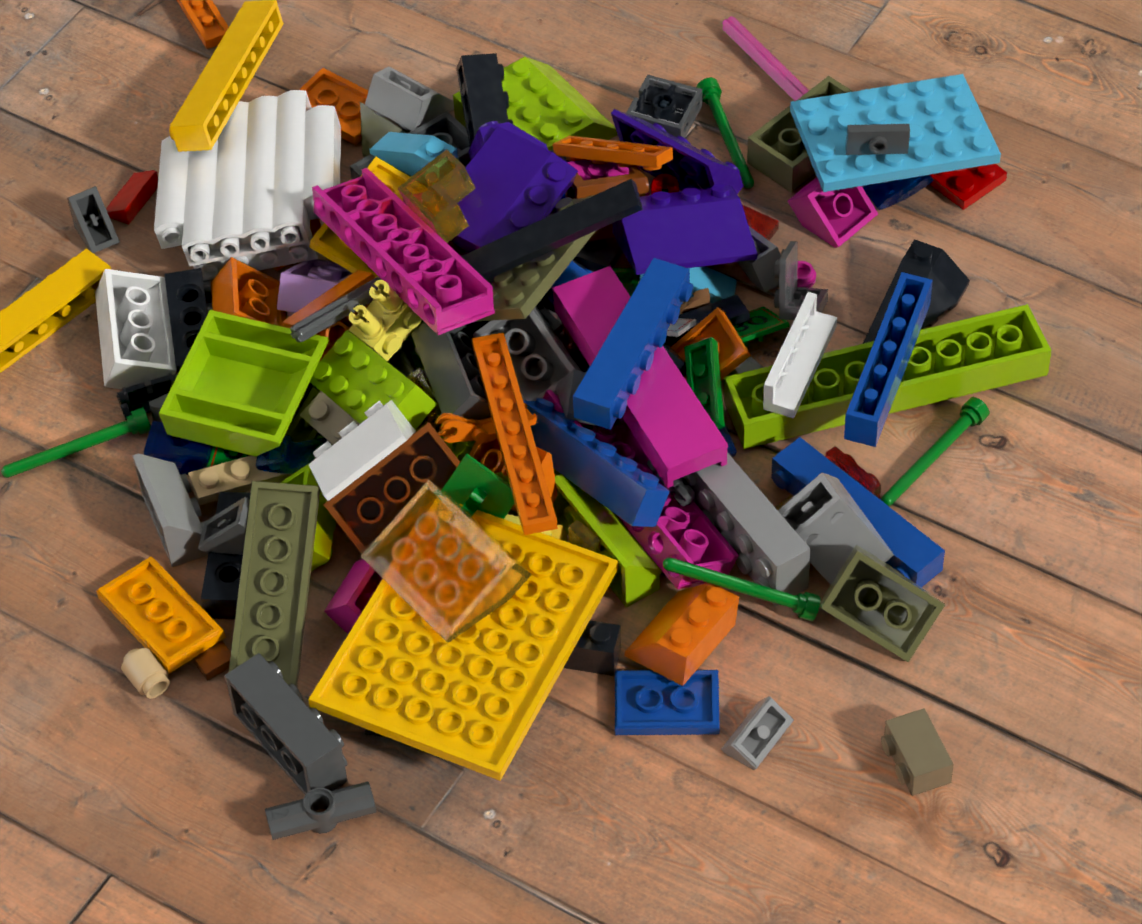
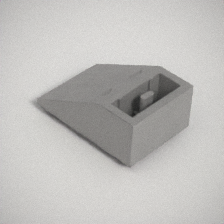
[365,66,454,131]
[778,472,894,585]

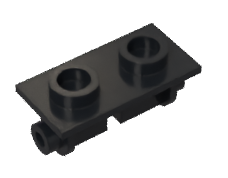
[116,373,178,420]

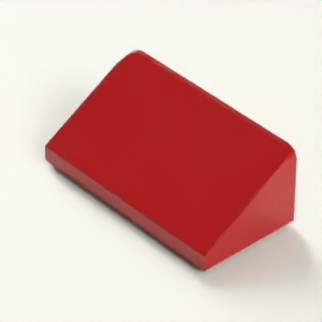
[106,170,158,225]

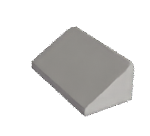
[721,696,794,770]

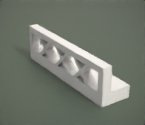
[763,292,837,418]

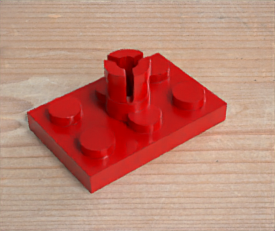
[919,164,1007,210]

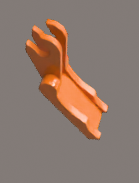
[435,403,537,444]

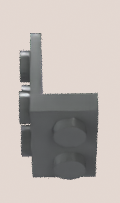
[774,241,828,320]

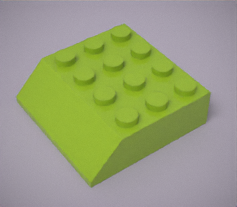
[453,57,618,151]
[159,310,329,456]

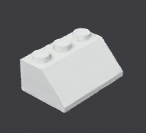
[309,400,416,501]

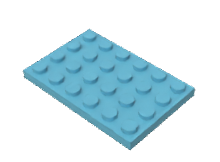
[790,74,1001,192]

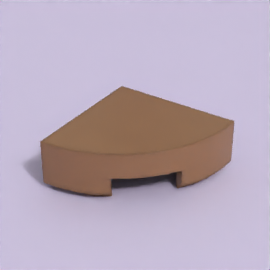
[679,288,710,315]

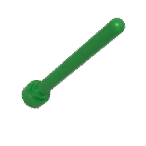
[696,77,754,189]
[880,397,990,507]
[1,407,152,478]
[663,557,821,622]

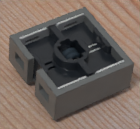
[626,75,702,138]

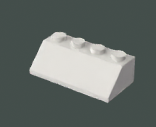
[95,269,176,389]

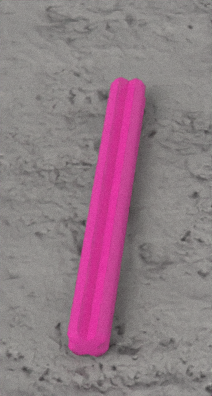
[722,16,809,101]

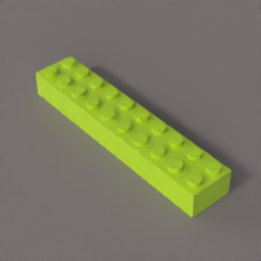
[724,304,1052,449]

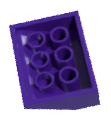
[611,109,743,194]
[424,126,578,253]
[612,184,758,275]

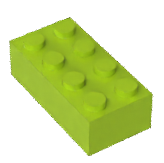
[310,330,437,430]

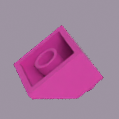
[787,177,878,248]
[324,554,390,634]

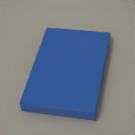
[615,670,720,735]

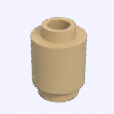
[121,648,170,699]

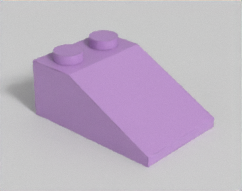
[277,259,353,316]

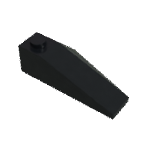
[863,239,970,344]

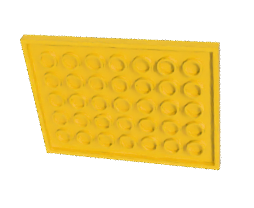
[308,495,619,781]

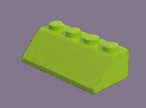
[553,475,662,607]

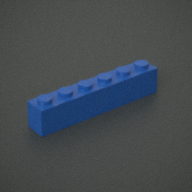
[573,258,693,430]
[844,272,933,447]
[523,398,670,527]
[771,437,945,588]

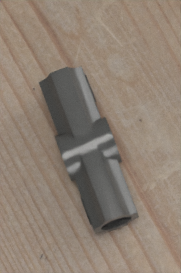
[265,781,376,840]

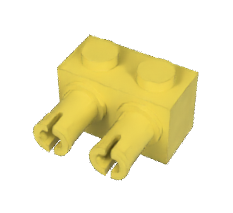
[349,280,422,362]

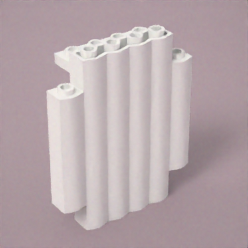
[154,90,341,280]

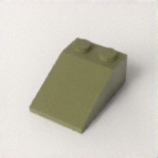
[820,545,945,662]

